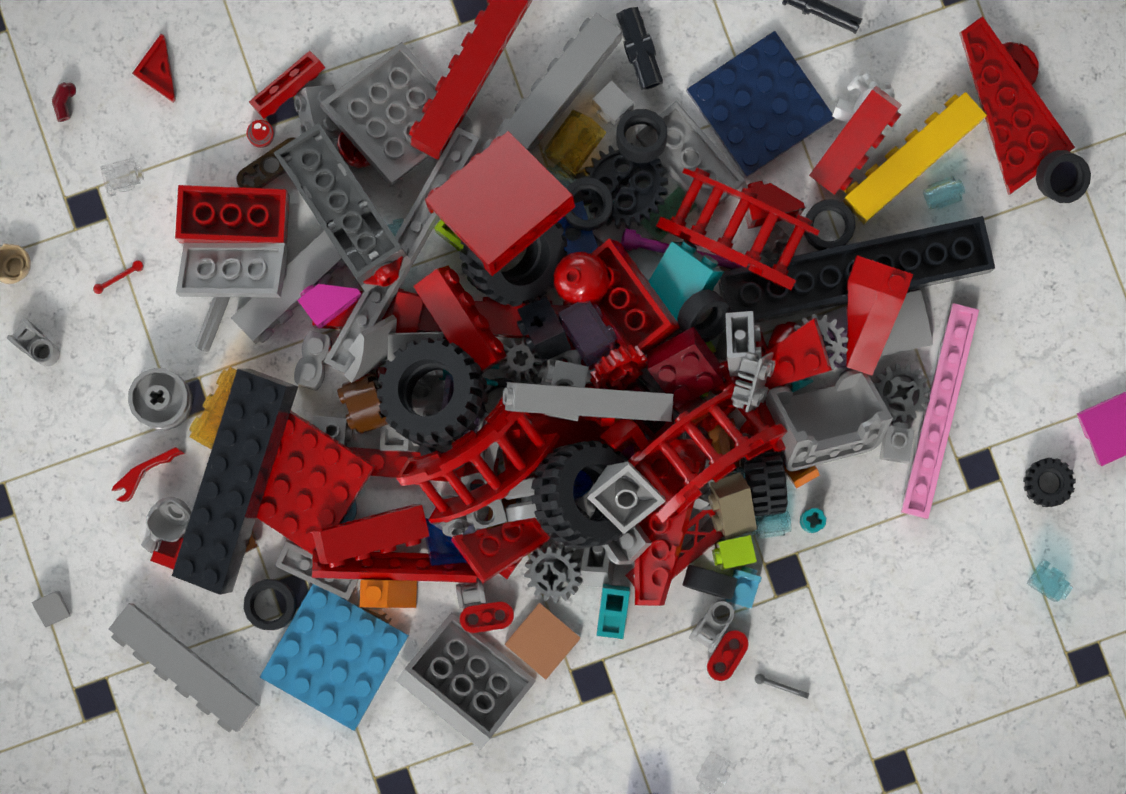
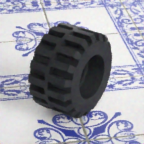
[741,448,788,517]

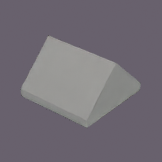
[587,462,666,534]

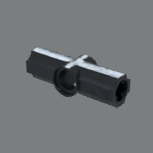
[616,7,663,90]

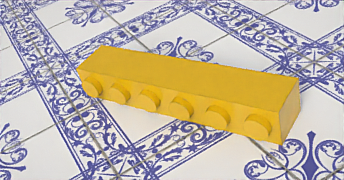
[843,92,987,225]

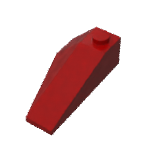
[846,255,913,376]

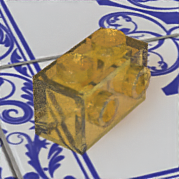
[542,109,607,175]

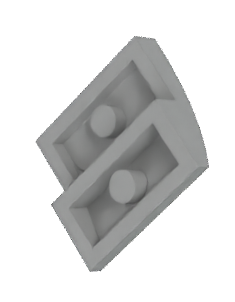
[881,289,933,356]
[344,315,397,383]

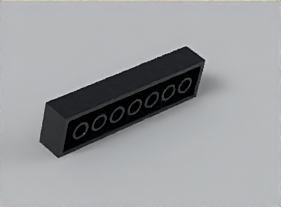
[172,369,298,595]

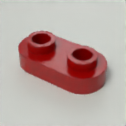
[459,602,514,633]
[707,630,749,681]

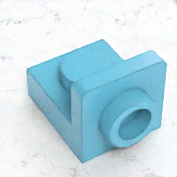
[725,566,762,609]

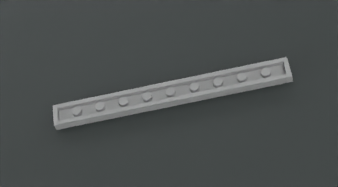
[324,127,483,374]

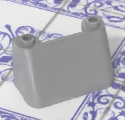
[766,369,893,471]

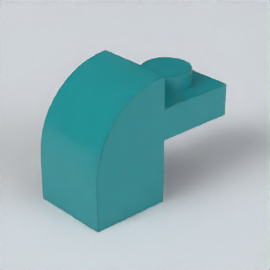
[596,584,630,639]

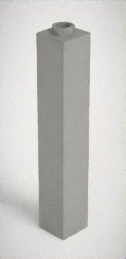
[503,382,673,422]

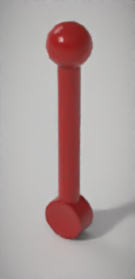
[93,260,144,294]

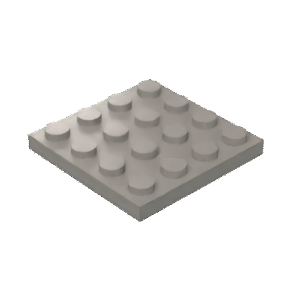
[320,42,472,187]

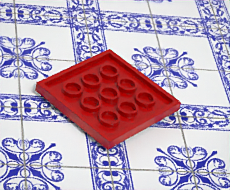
[256,411,376,554]

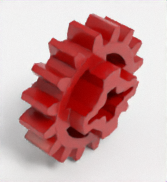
[590,344,647,390]

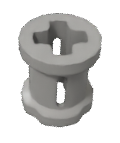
[456,580,486,608]

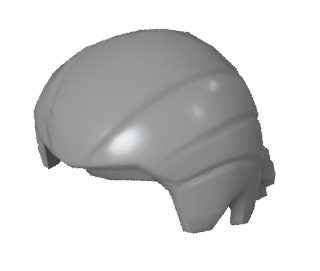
[141,497,191,553]

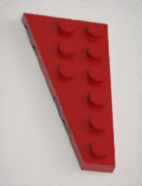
[959,16,1075,195]
[634,439,713,606]

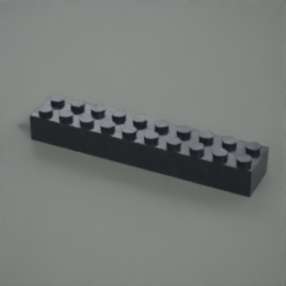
[718,216,995,323]

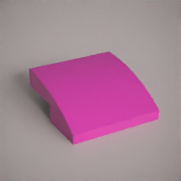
[1077,392,1126,466]

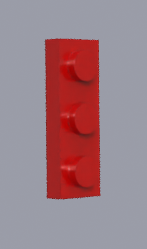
[249,51,325,119]

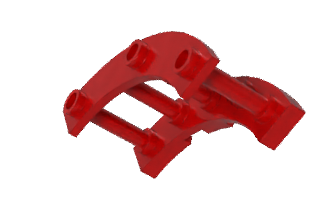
[656,167,820,290]
[628,383,788,523]
[396,398,560,523]

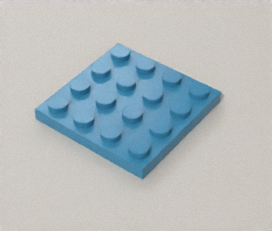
[260,584,409,731]

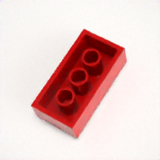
[175,185,290,245]
[591,239,680,355]

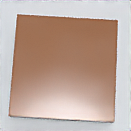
[504,603,581,680]

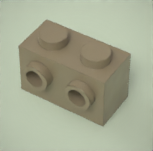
[708,472,757,540]

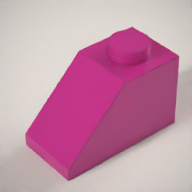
[297,284,362,329]

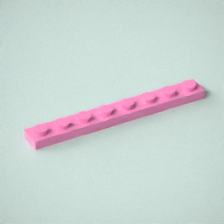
[901,303,979,519]

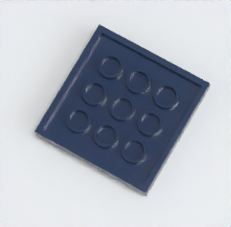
[686,31,835,178]

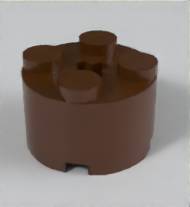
[337,372,388,434]

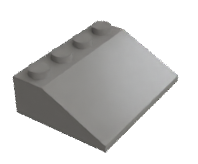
[396,613,536,750]

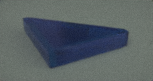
[425,518,467,566]

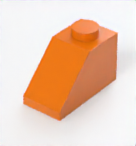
[360,579,417,608]

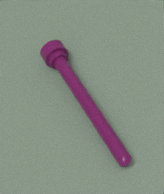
[621,228,743,269]

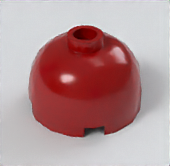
[553,251,610,307]

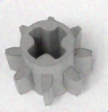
[761,225,790,260]

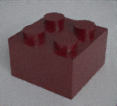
[647,327,724,408]

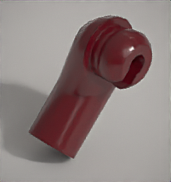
[52,82,76,122]

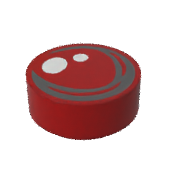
[246,120,274,148]

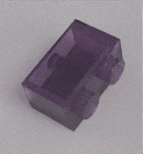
[559,301,617,367]

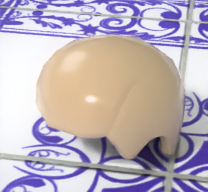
[0,243,31,284]

